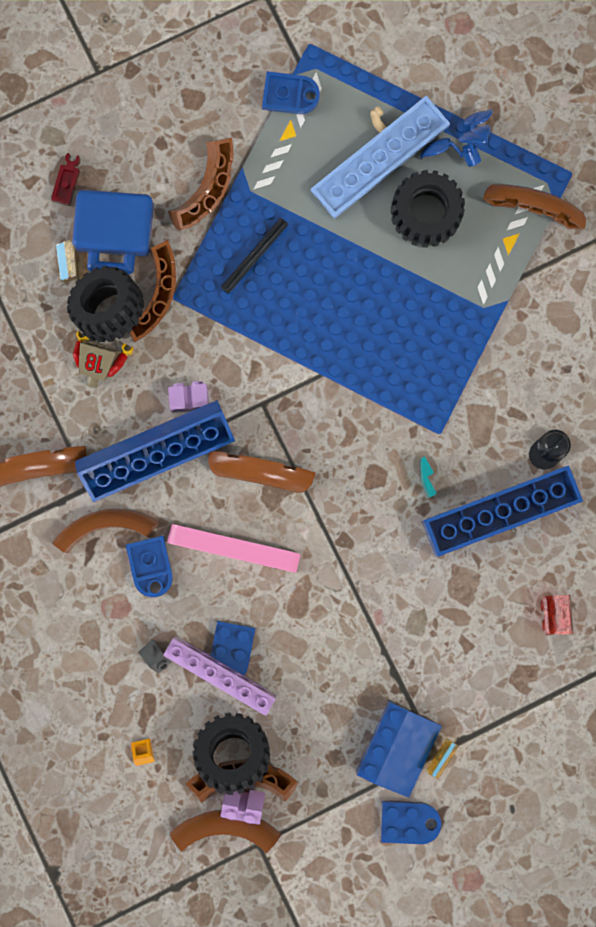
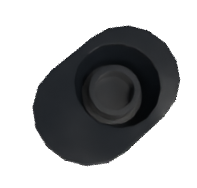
[529,429,571,470]

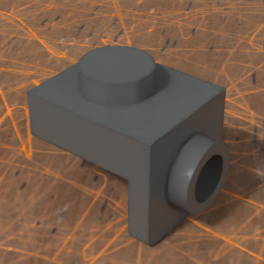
[138,639,172,673]

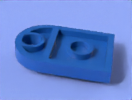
[262,71,320,114]
[126,536,173,597]
[211,621,256,675]
[381,801,441,844]

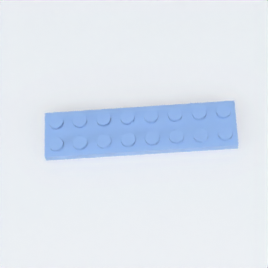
[311,96,450,219]

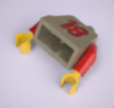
[72,331,133,388]

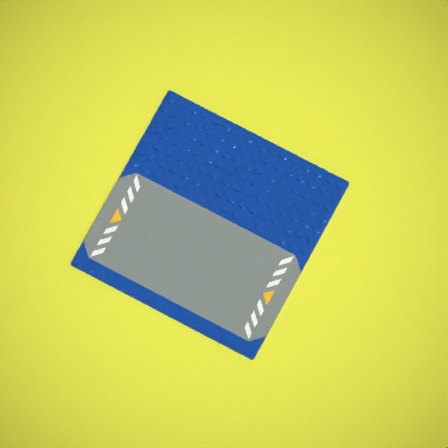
[173,44,572,434]

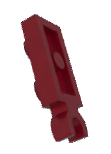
[51,153,81,206]

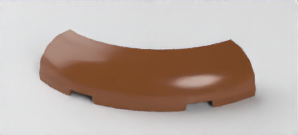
[168,138,234,230]
[483,184,586,229]
[129,240,176,343]
[0,446,86,487]
[208,451,316,493]
[52,509,159,553]
[185,760,298,803]
[170,810,281,854]

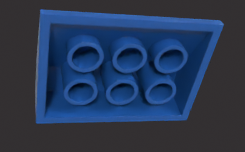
[356,700,442,798]

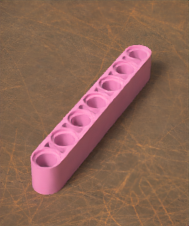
[167,524,301,573]

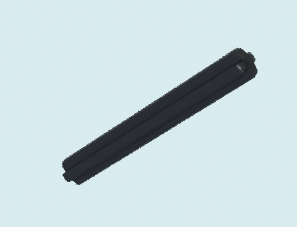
[221,218,288,294]

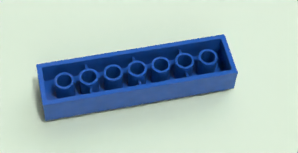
[75,400,235,502]
[421,465,584,557]

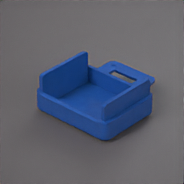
[72,190,154,275]

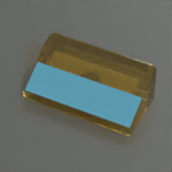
[56,240,80,282]
[426,738,459,779]

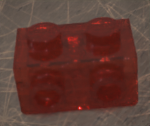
[540,595,573,636]

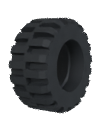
[391,170,465,248]
[67,266,144,343]
[192,713,271,795]

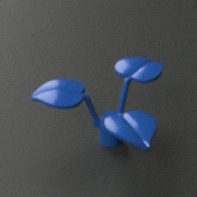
[420,109,493,167]

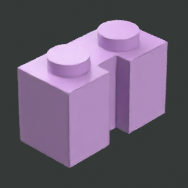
[168,381,209,413]
[221,790,265,824]

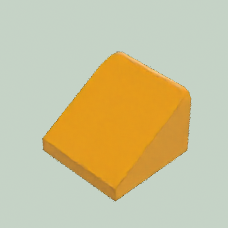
[131,738,155,766]

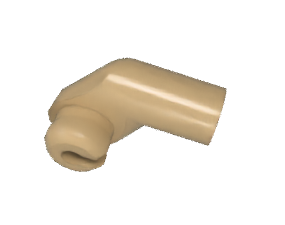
[370,106,387,133]

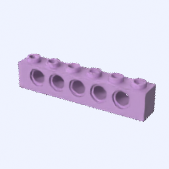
[163,636,276,716]

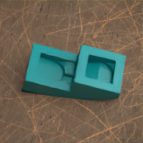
[419,456,437,498]

